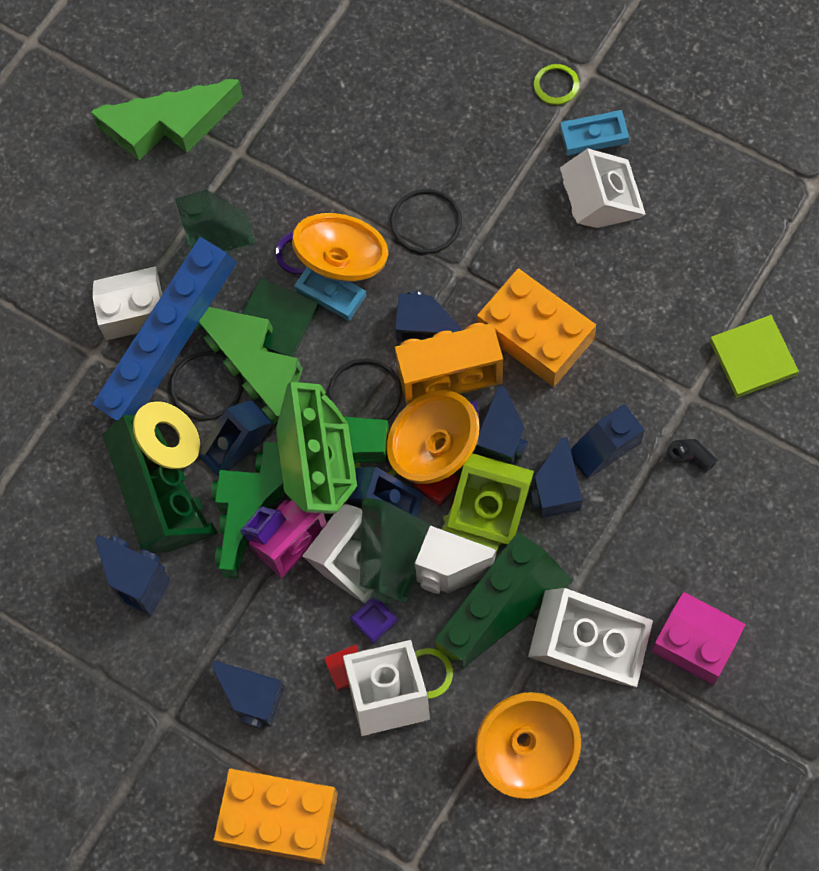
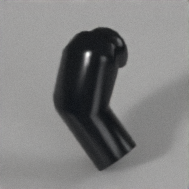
[667,439,718,472]

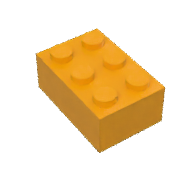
[477,268,596,387]
[395,323,503,405]
[214,769,338,865]

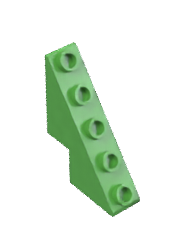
[91,79,243,161]
[195,307,303,425]

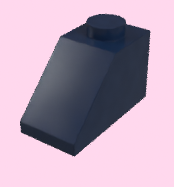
[395,291,461,343]
[475,385,528,465]
[198,400,273,477]
[571,404,645,479]
[529,437,582,518]
[345,467,424,525]
[212,660,284,729]

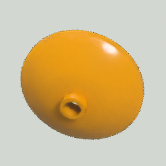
[292,213,388,282]
[387,390,479,484]
[475,692,581,799]

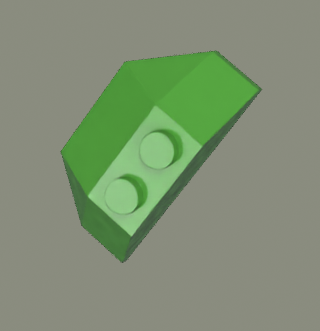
[276,381,357,514]

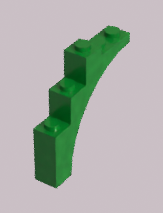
[211,417,389,579]

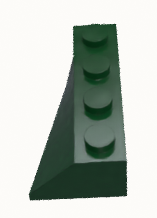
[102,415,218,553]
[435,532,573,669]

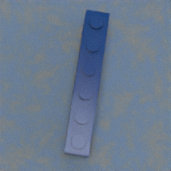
[92,237,238,421]

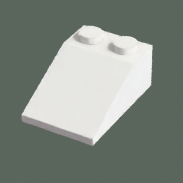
[528,588,653,687]

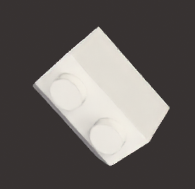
[560,148,646,228]
[93,267,162,340]
[303,503,405,604]
[415,526,496,594]
[343,640,430,736]

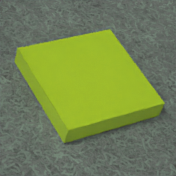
[710,315,799,398]

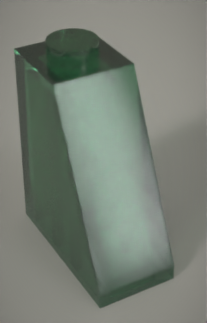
[175,189,256,252]
[360,497,434,605]

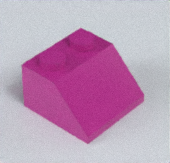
[249,500,326,579]
[652,592,746,685]

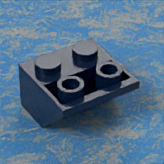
[95,534,171,617]

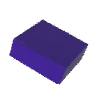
[240,507,286,545]
[349,595,398,645]

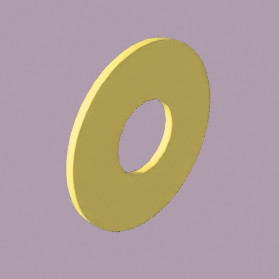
[133,402,200,469]

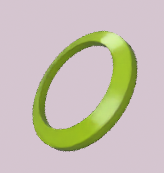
[534,64,579,105]
[415,648,453,699]

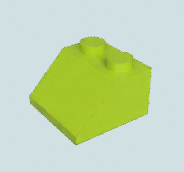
[447,453,534,544]

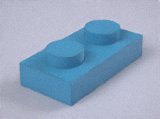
[560,110,629,156]
[294,267,367,321]

